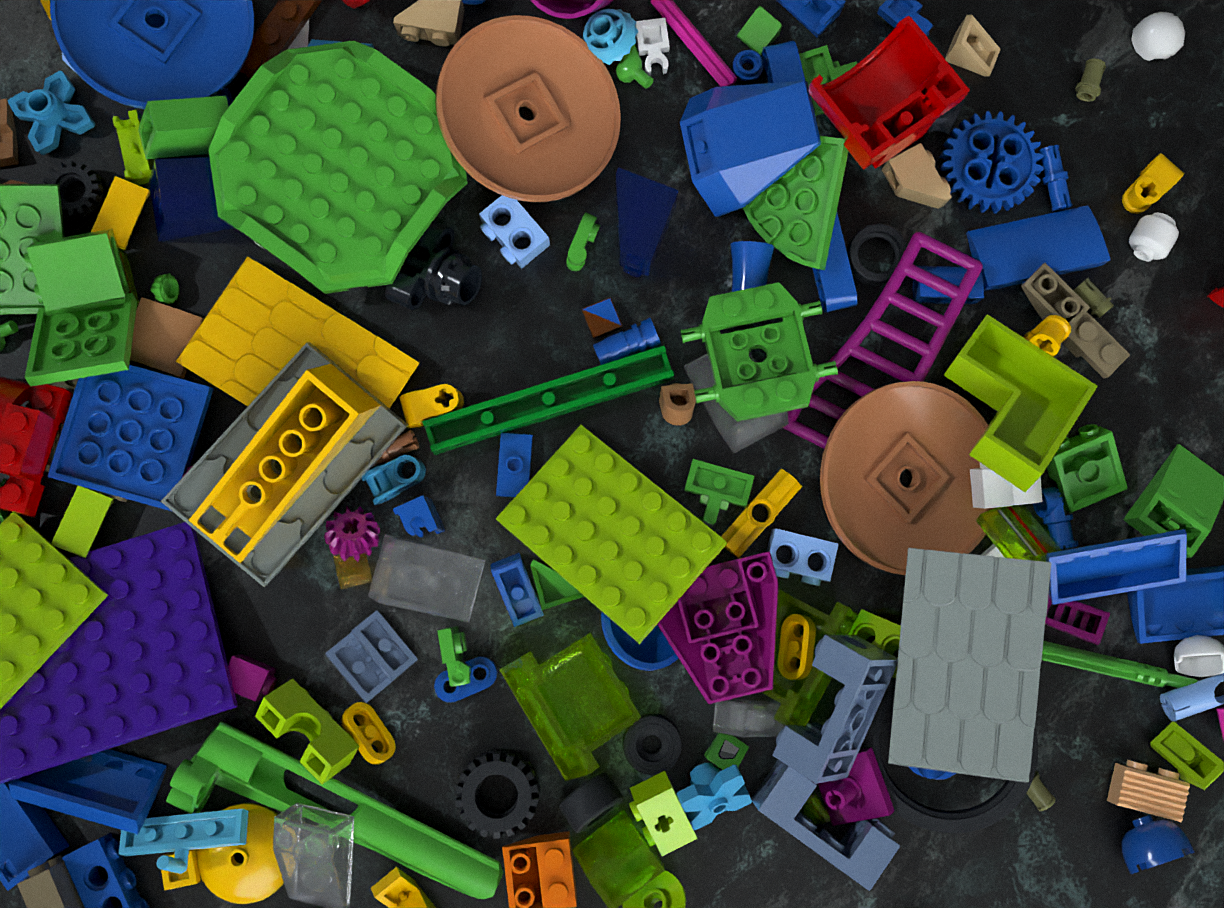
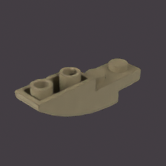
[1021,263,1130,378]

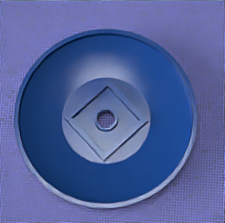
[50,0,254,109]

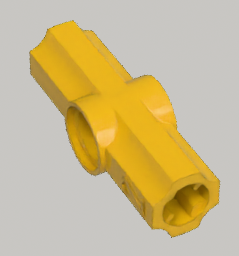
[721,468,802,558]

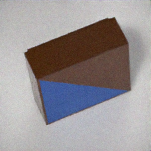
[582,297,623,340]

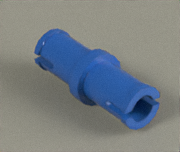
[1038,145,1073,211]

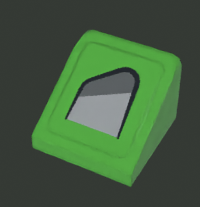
[704,728,749,770]

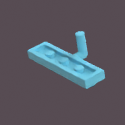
[119,808,248,874]

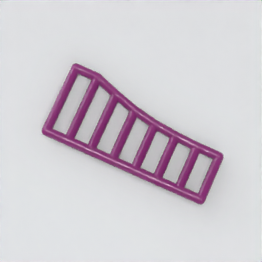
[781,232,983,449]

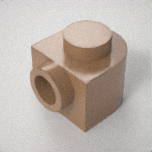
[659,383,696,425]

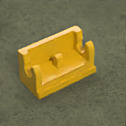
[91,176,150,250]

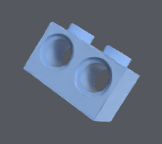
[479,195,550,269]
[766,528,839,586]

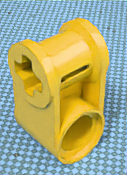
[1122,153,1185,214]
[1023,315,1071,357]
[399,384,464,428]

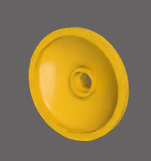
[196,803,295,904]

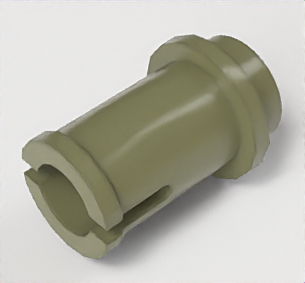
[1075,58,1106,102]
[1073,277,1114,318]
[1026,770,1056,811]

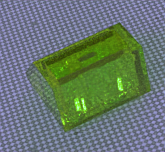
[572,809,665,908]

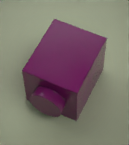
[228,654,277,702]

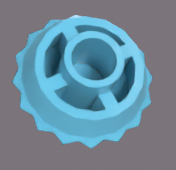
[583,9,638,65]

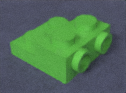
[1047,424,1128,513]

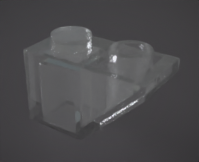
[713,699,786,738]

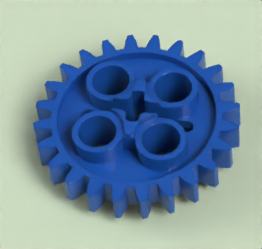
[940,111,1044,214]

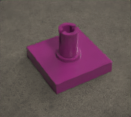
[818,747,895,826]

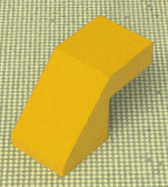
[371,867,436,908]

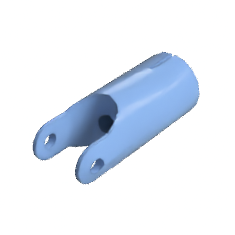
[1160,673,1224,722]

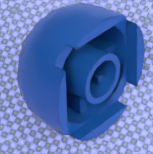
[1122,815,1195,874]

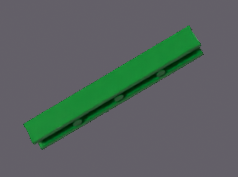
[422,345,674,455]

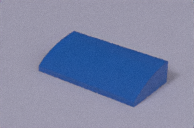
[966,205,1110,292]
[1045,529,1187,605]
[1127,565,1224,644]
[8,749,167,834]
[0,781,69,891]

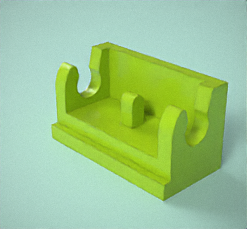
[112,110,161,185]
[51,486,114,558]

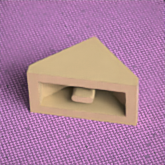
[945,15,1000,76]

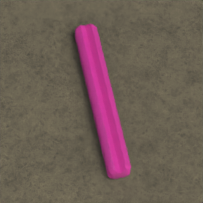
[650,0,737,87]

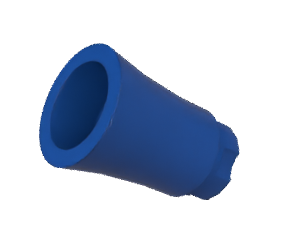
[730,241,774,292]

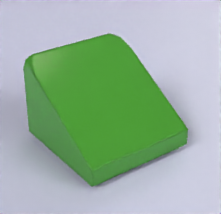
[737,6,782,56]

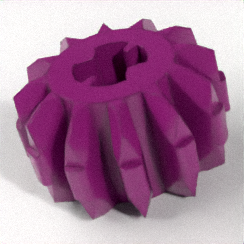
[324,506,380,562]

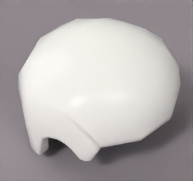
[1132,12,1185,61]
[1174,635,1224,677]

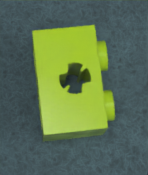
[629,771,697,856]

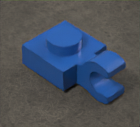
[877,0,933,36]

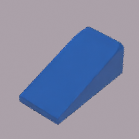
[490,553,544,627]

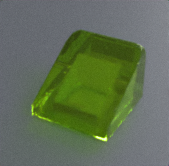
[800,791,830,825]

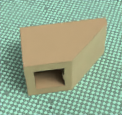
[393,0,465,47]
[882,143,952,209]

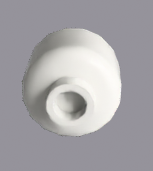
[1129,212,1179,262]

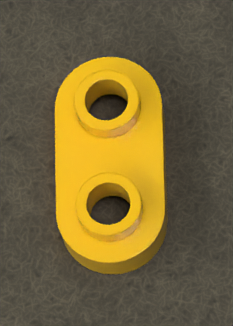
[778,614,816,680]
[341,702,395,765]

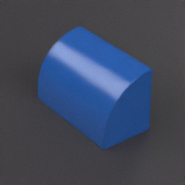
[913,266,984,304]

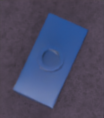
[496,433,533,498]

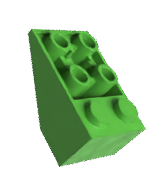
[1123,444,1224,558]

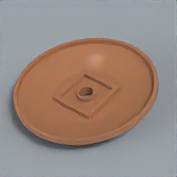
[436,15,621,202]
[820,381,998,575]

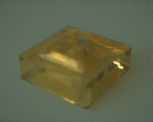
[333,553,372,589]

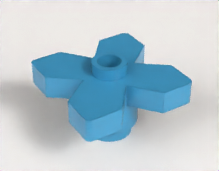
[8,71,95,155]
[676,763,752,830]

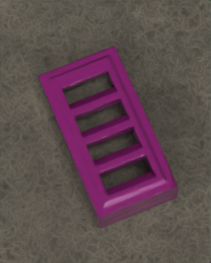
[1045,595,1110,645]

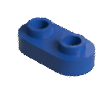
[434,656,498,703]

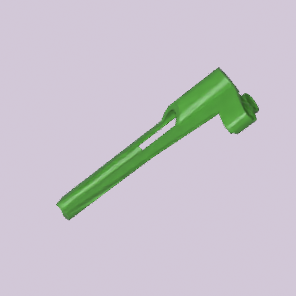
[166,721,504,899]

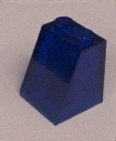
[149,157,234,241]
[615,167,679,277]

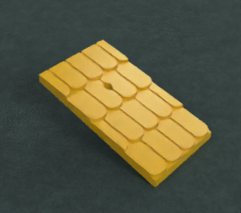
[176,256,419,409]

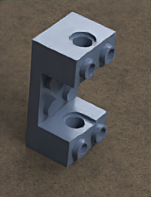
[772,635,898,784]
[751,760,900,891]

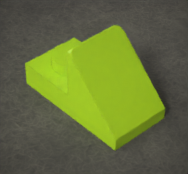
[1150,721,1224,790]

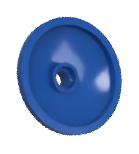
[601,612,678,671]

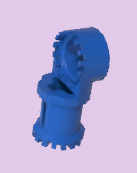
[1033,487,1079,551]

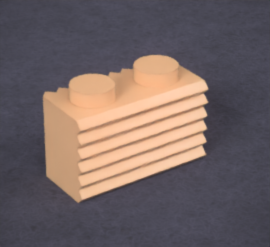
[1107,759,1190,822]

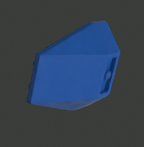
[680,81,821,217]

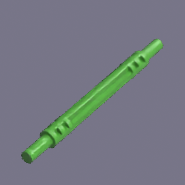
[1042,641,1198,688]

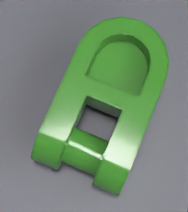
[566,212,601,271]

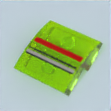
[976,504,1062,562]

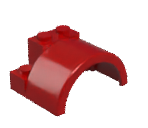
[808,16,970,170]
[0,376,73,517]

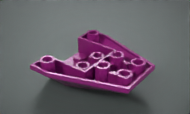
[657,551,779,704]

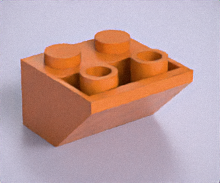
[502,831,577,908]

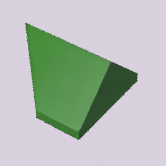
[530,559,584,610]

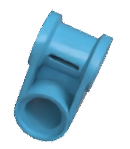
[361,455,426,505]

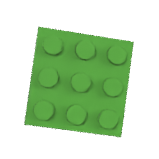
[25,293,137,387]

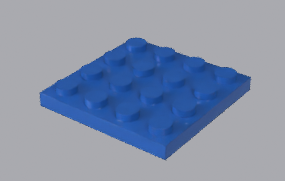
[47,365,214,511]

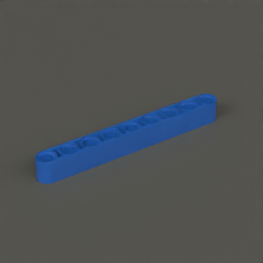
[762,41,857,312]

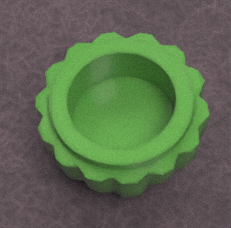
[150,274,179,304]

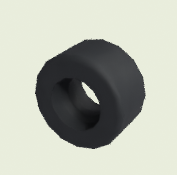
[559,772,623,833]

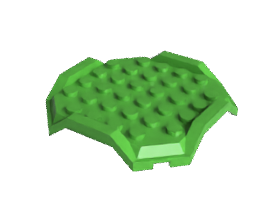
[208,41,468,294]

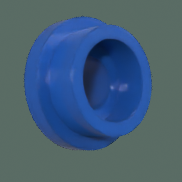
[733,50,764,81]

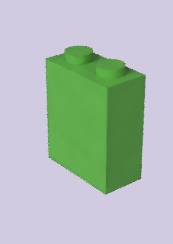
[138,96,229,159]
[24,229,130,311]

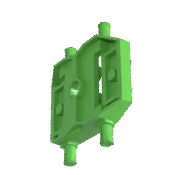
[680,282,838,422]

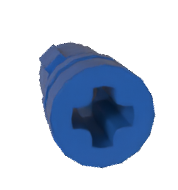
[593,318,662,365]

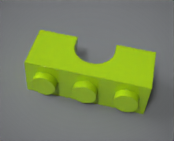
[255,678,360,785]

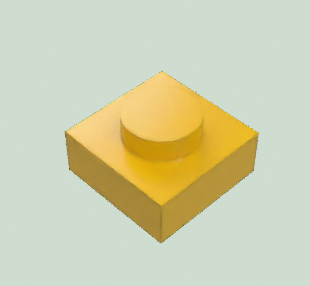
[161,850,201,890]

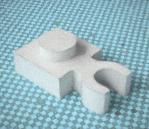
[635,18,670,76]

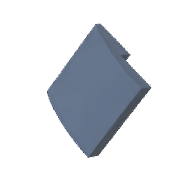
[325,610,418,703]

